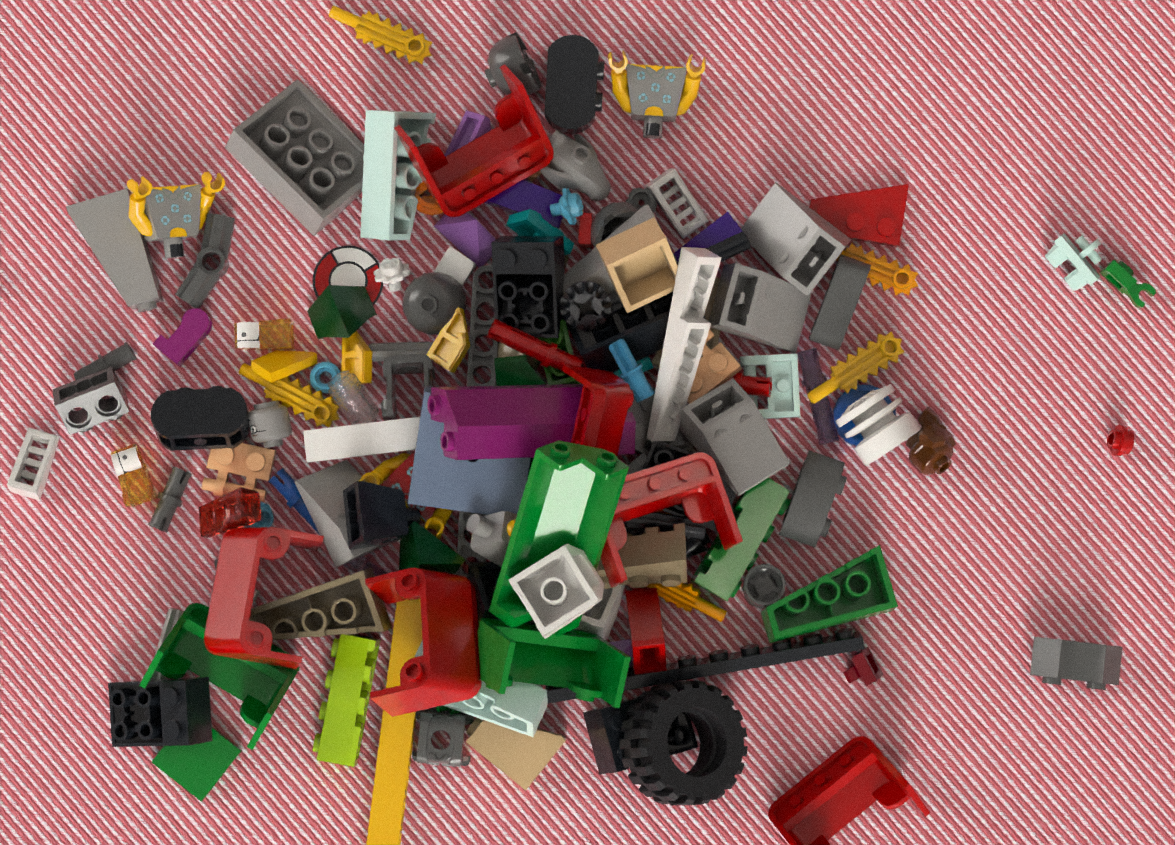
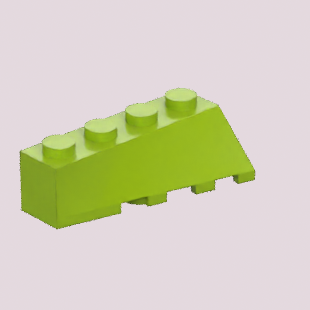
[313,634,381,767]

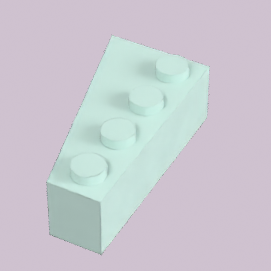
[360,110,436,241]
[415,640,548,737]

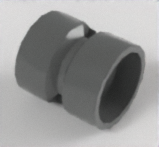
[742,564,786,609]

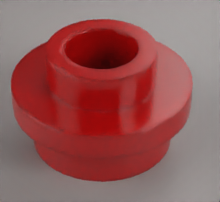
[1107,424,1134,456]

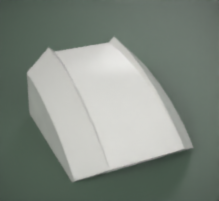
[508,544,604,639]

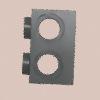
[53,366,129,435]

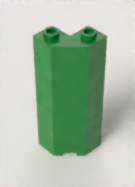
[489,441,629,637]

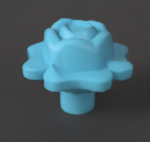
[550,188,584,225]

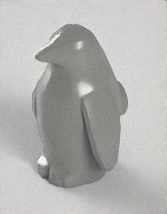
[540,130,611,201]

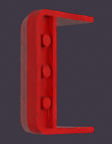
[394,64,554,217]
[562,364,634,456]
[600,452,743,588]
[203,527,324,669]
[365,568,482,717]
[768,736,930,845]

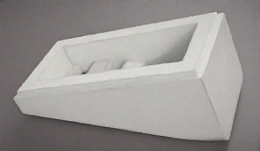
[645,168,709,239]
[7,427,59,500]

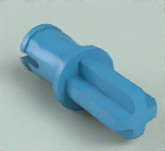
[609,339,655,403]

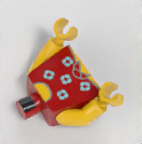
[359,452,453,539]

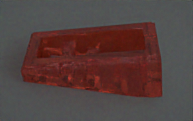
[199,487,261,538]

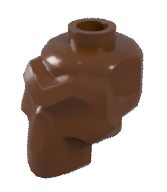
[906,407,956,475]

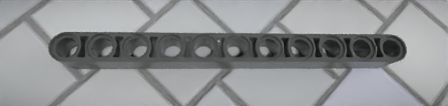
[456,265,499,579]

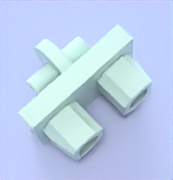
[1045,233,1102,291]

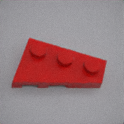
[809,184,909,247]

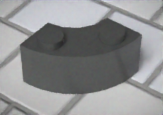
[779,450,847,548]
[1030,637,1123,690]

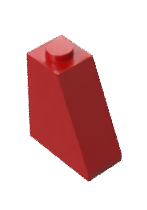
[625,587,667,674]

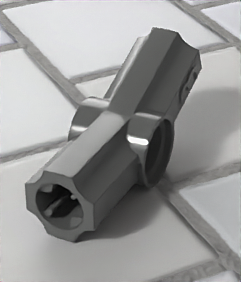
[175,213,236,309]

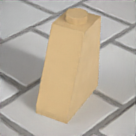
[466,718,566,790]

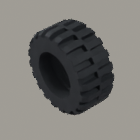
[620,680,748,806]

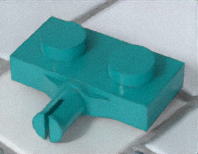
[506,209,574,255]

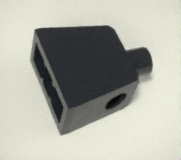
[343,481,421,550]

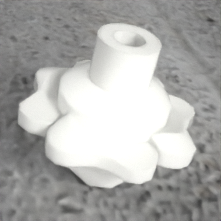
[374,258,411,292]

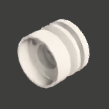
[835,384,921,466]

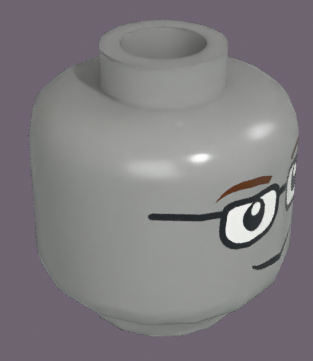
[248,400,292,448]

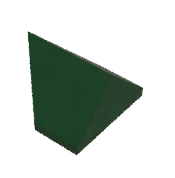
[307,285,377,339]
[494,355,547,386]
[399,521,465,574]

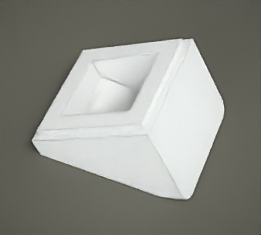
[434,246,477,286]

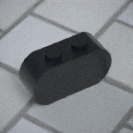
[545,35,605,134]
[151,386,250,451]

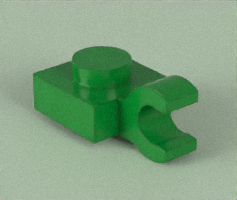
[1099,260,1156,308]

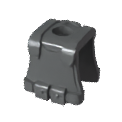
[381,354,436,421]
[412,708,474,767]

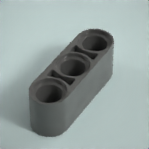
[809,254,871,351]

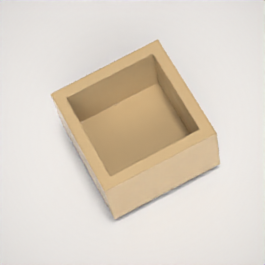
[596,217,678,313]

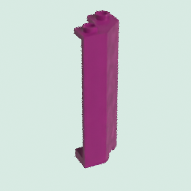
[428,384,636,460]

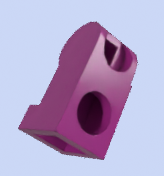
[153,308,212,367]

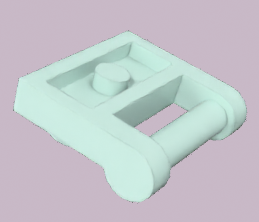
[740,353,801,419]

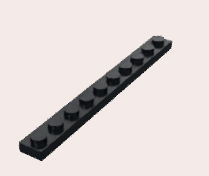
[546,628,865,704]

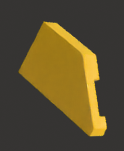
[426,307,470,373]
[341,331,372,384]
[251,350,317,383]

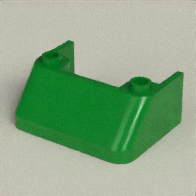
[139,603,300,750]
[477,618,631,708]

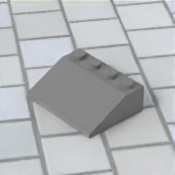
[225,79,364,236]

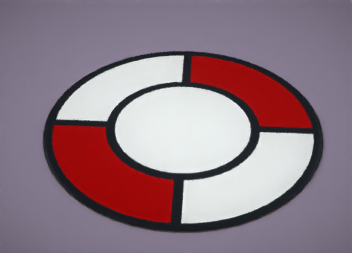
[313,246,383,305]

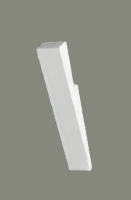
[647,247,721,441]

